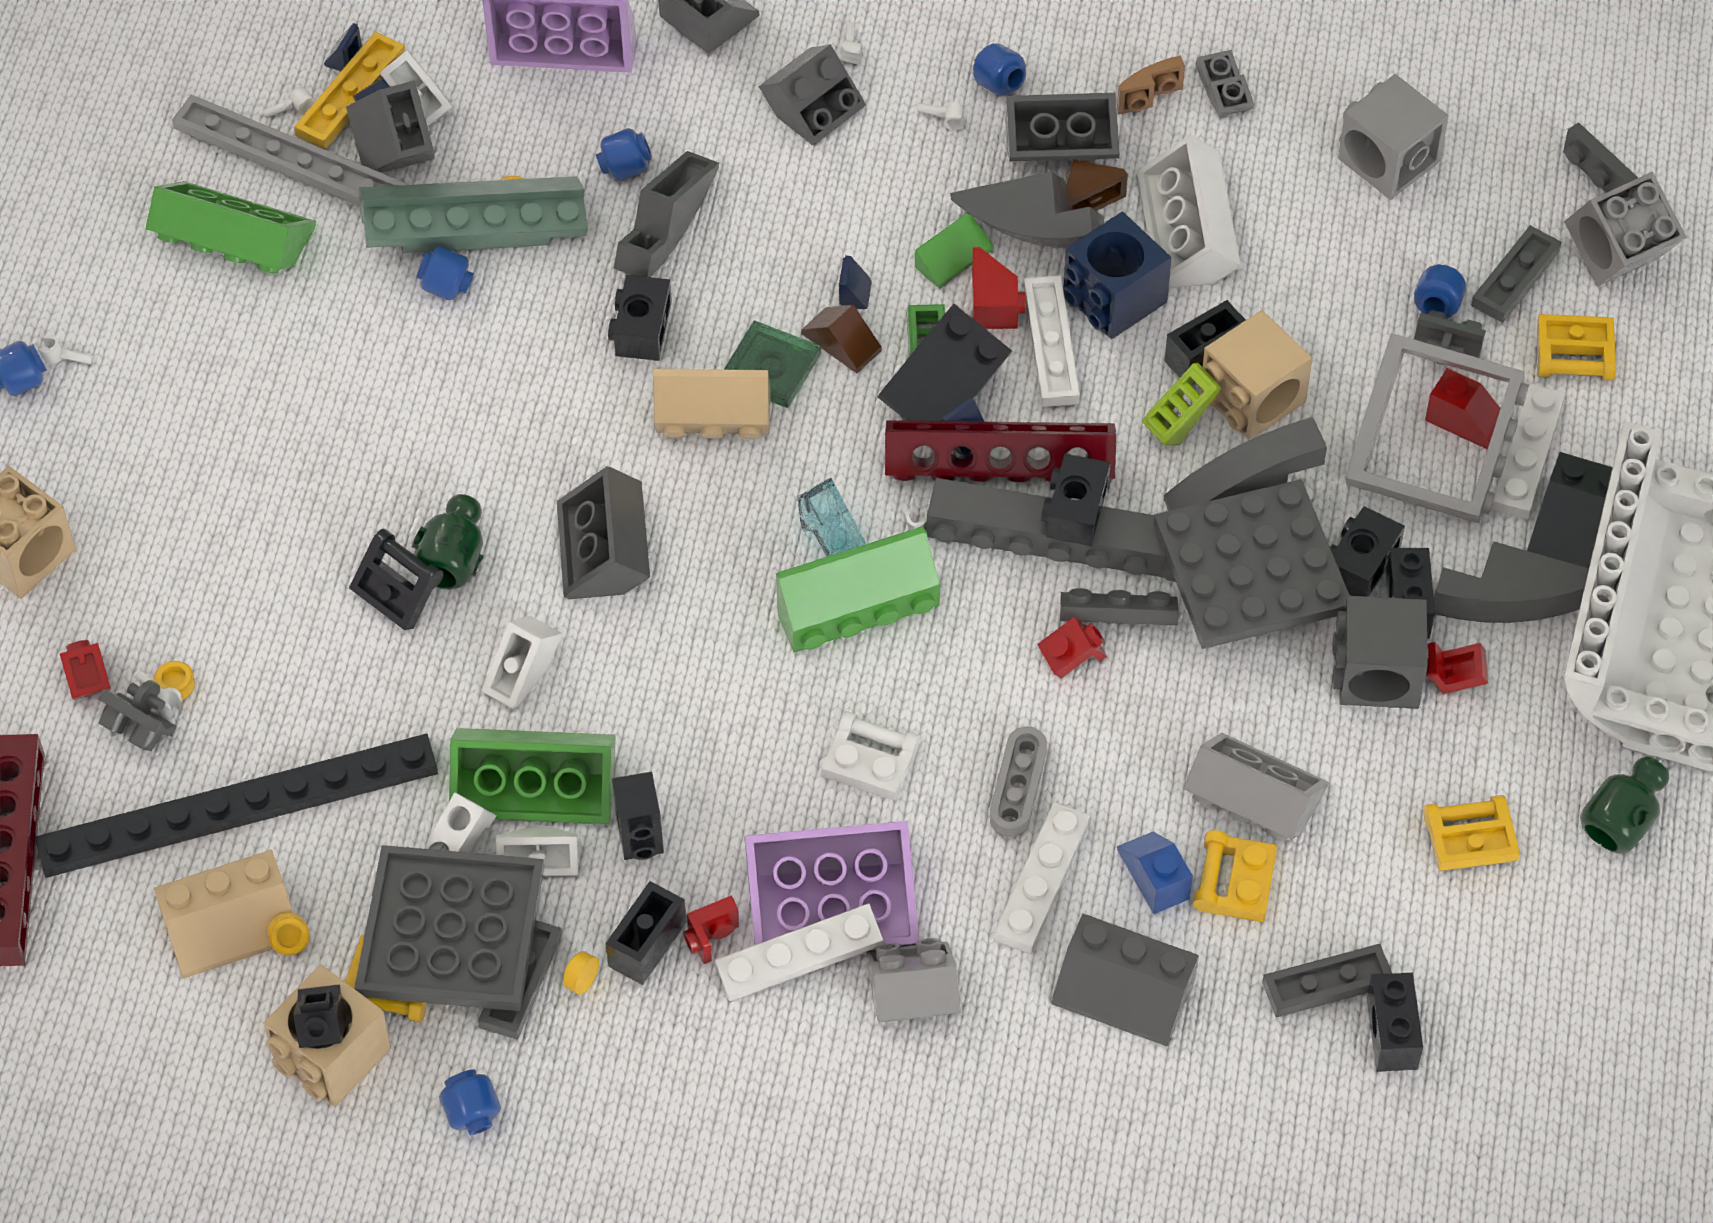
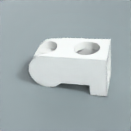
[424,792,497,853]

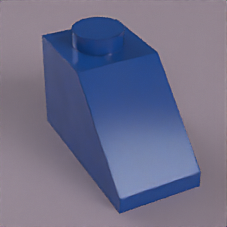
[1117,831,1193,914]

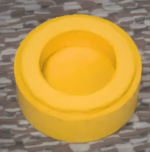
[154,661,195,700]
[267,912,310,956]
[563,951,599,995]

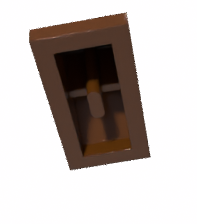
[1066,160,1128,211]
[801,304,882,373]

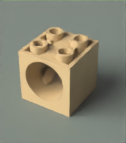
[1200,310,1312,440]
[0,466,76,599]
[263,964,391,1107]

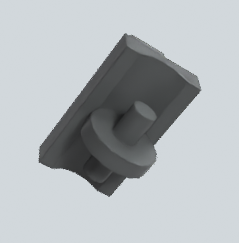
[1414,310,1486,365]
[98,680,177,751]

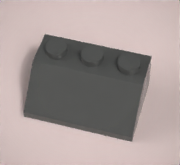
[1005,93,1120,162]
[557,466,650,599]
[1051,913,1199,1046]

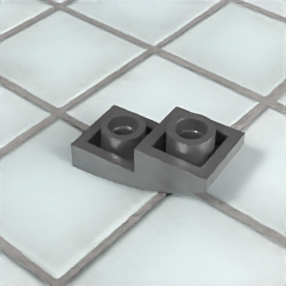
[1195,50,1254,117]

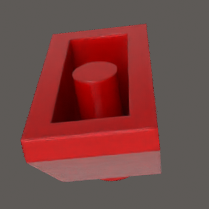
[972,247,1026,329]
[1425,368,1501,450]

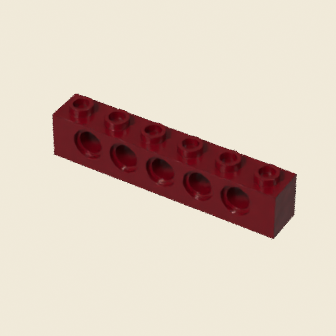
[885,420,1116,482]
[0,734,45,966]

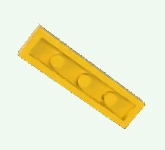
[294,31,406,150]

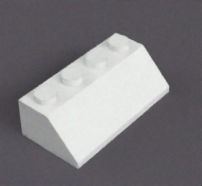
[1137,134,1241,288]

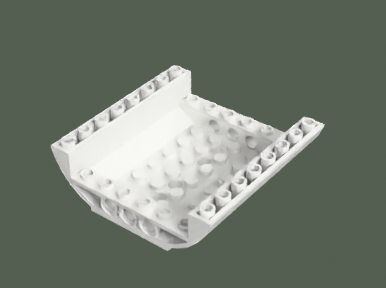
[1563,421,1713,772]

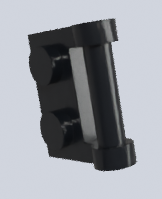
[349,529,443,630]

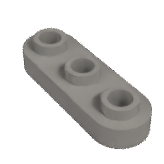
[990,726,1047,837]

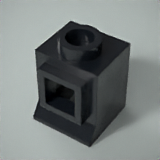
[293,984,347,1048]

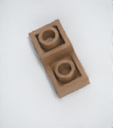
[1117,55,1185,114]

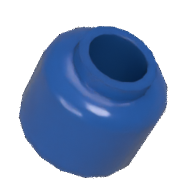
[973,43,1026,96]
[596,128,652,181]
[416,247,474,300]
[1414,264,1466,318]
[0,341,47,397]
[439,1069,501,1136]

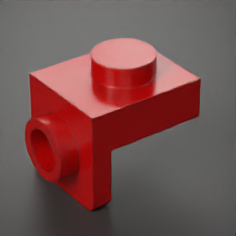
[1037,617,1107,678]
[1426,642,1488,694]

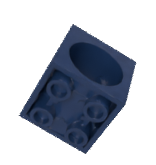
[1063,211,1172,340]

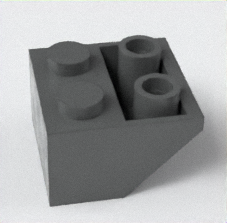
[659,0,760,54]
[758,44,866,145]
[346,81,435,173]

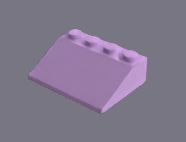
[482,0,636,73]
[744,821,919,945]

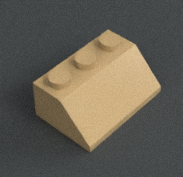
[653,369,771,439]
[154,849,293,979]

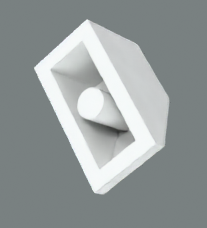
[481,616,563,709]

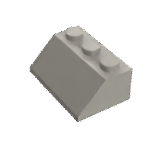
[1183,733,1329,840]

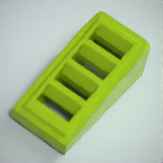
[1142,363,1222,445]

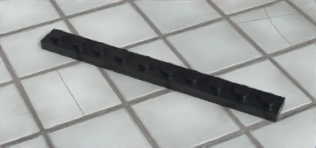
[35,733,438,878]

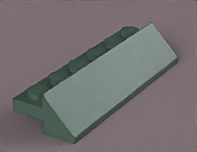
[358,176,588,253]

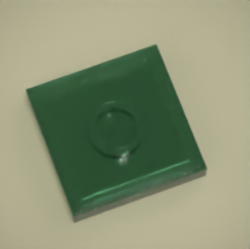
[724,320,821,408]

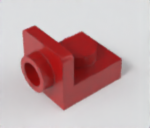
[59,640,111,700]
[683,895,739,964]

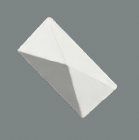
[380,51,453,127]
[496,824,579,876]

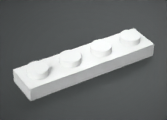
[1024,275,1080,407]
[1491,383,1566,520]
[993,802,1091,954]
[715,904,884,1002]

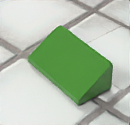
[915,213,994,289]

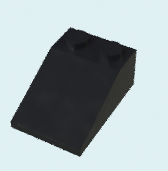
[877,304,1012,421]
[1527,452,1613,568]

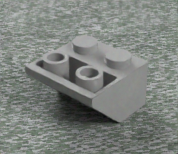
[866,938,961,1023]

